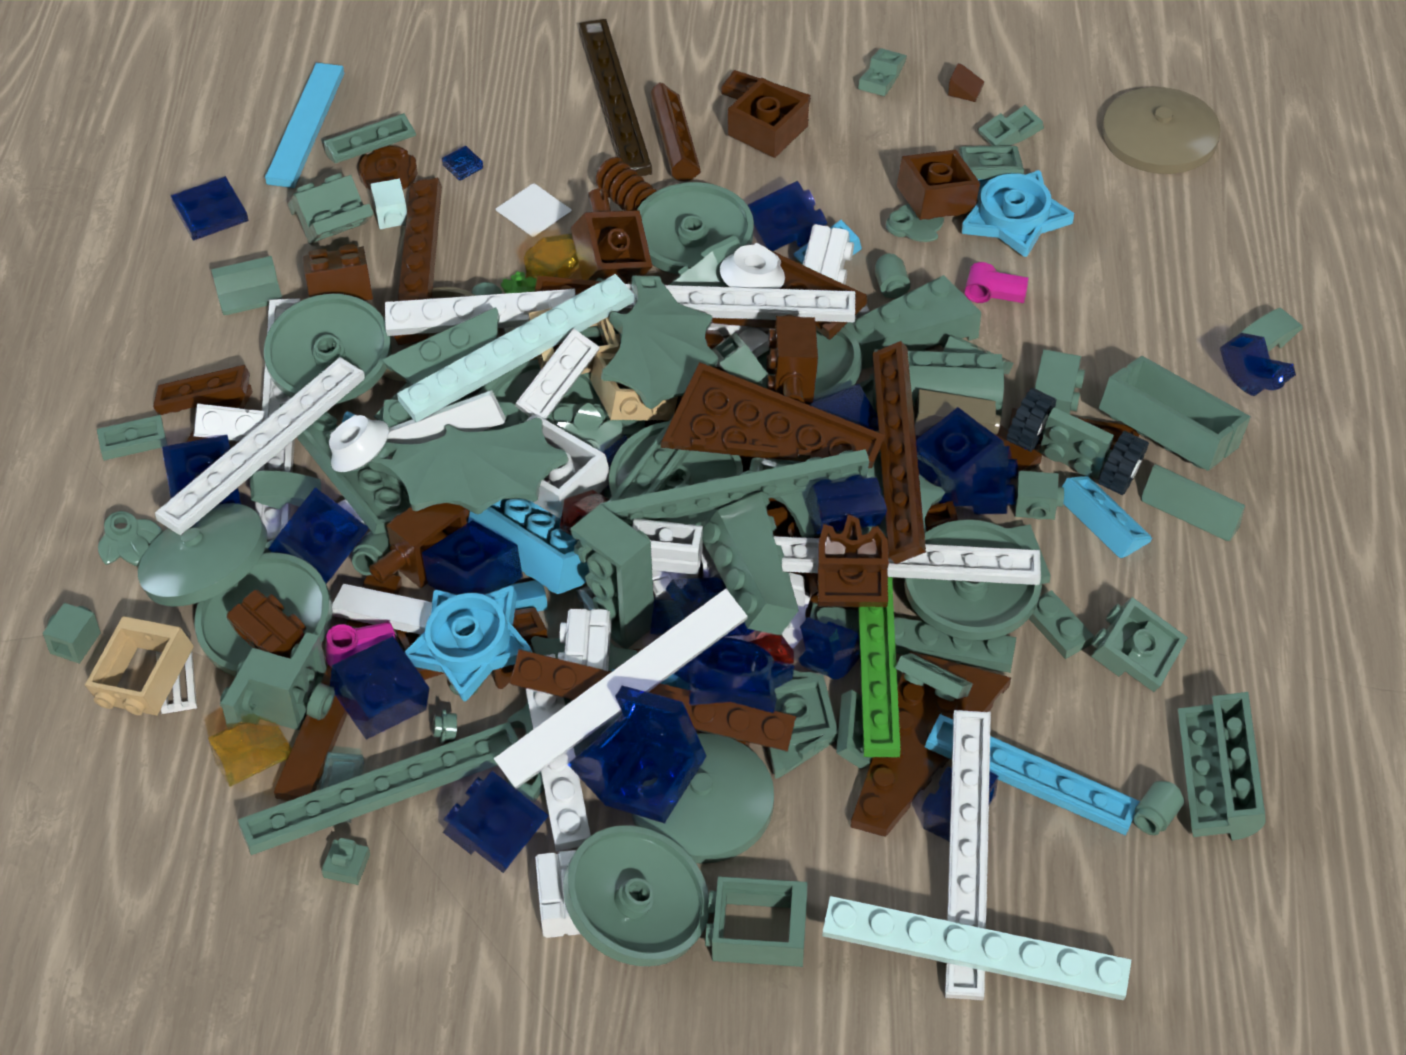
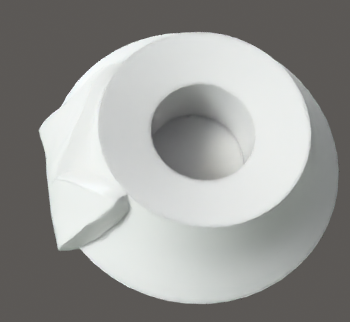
[720,243,785,289]
[329,415,389,472]

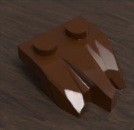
[818,514,889,607]

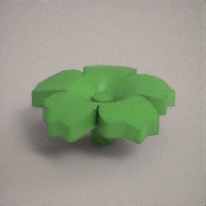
[501,271,537,294]

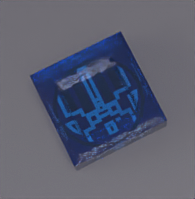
[442,146,483,181]

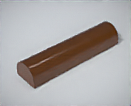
[650,82,701,181]

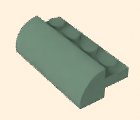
[872,349,1004,417]
[1178,692,1266,841]

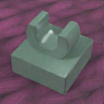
[322,838,370,885]

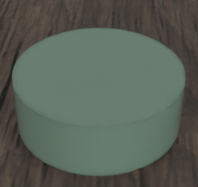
[307,683,335,720]

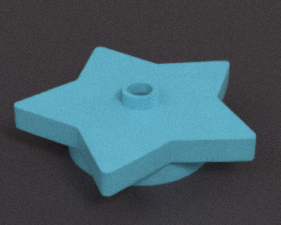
[962,170,1074,257]
[402,586,533,701]

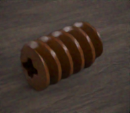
[596,157,657,211]

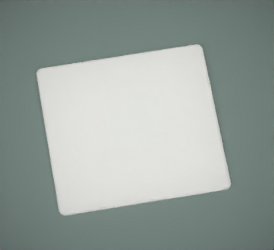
[496,183,572,237]

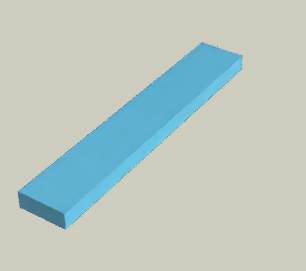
[265,63,345,188]
[925,714,1140,836]

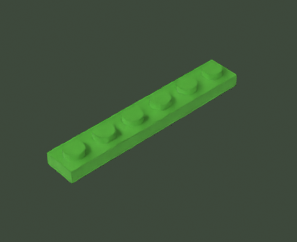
[858,577,900,757]

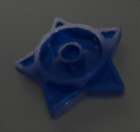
[673,637,795,713]

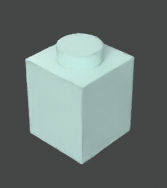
[370,179,407,229]

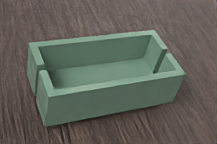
[1099,356,1251,471]

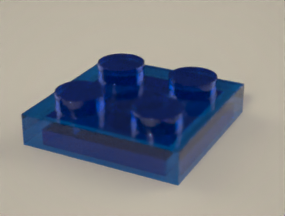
[170,176,249,241]

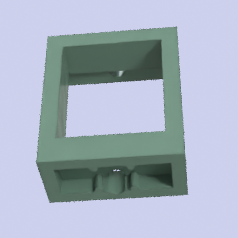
[705,876,808,967]

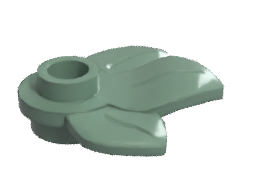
[886,204,944,242]
[557,403,622,454]
[98,511,163,567]

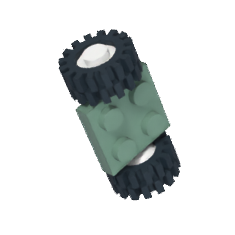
[1007,388,1149,496]

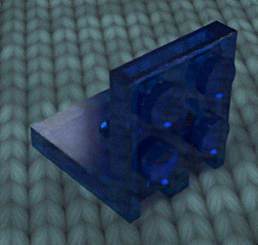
[600,685,707,824]

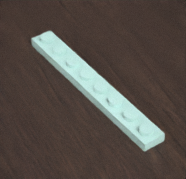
[397,274,634,423]
[822,896,1131,1000]

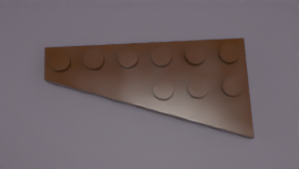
[661,362,885,468]
[851,651,1011,837]

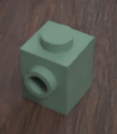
[1015,471,1064,520]
[42,603,101,664]

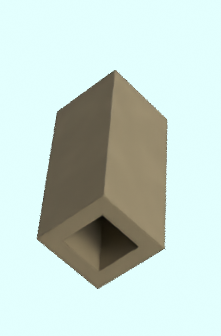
[913,389,1001,446]

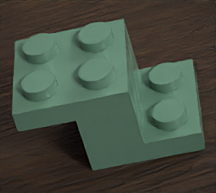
[288,173,374,244]
[220,632,327,747]

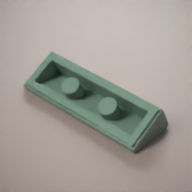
[324,113,416,164]
[1141,464,1245,541]

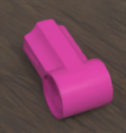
[965,262,1029,303]
[326,622,397,670]

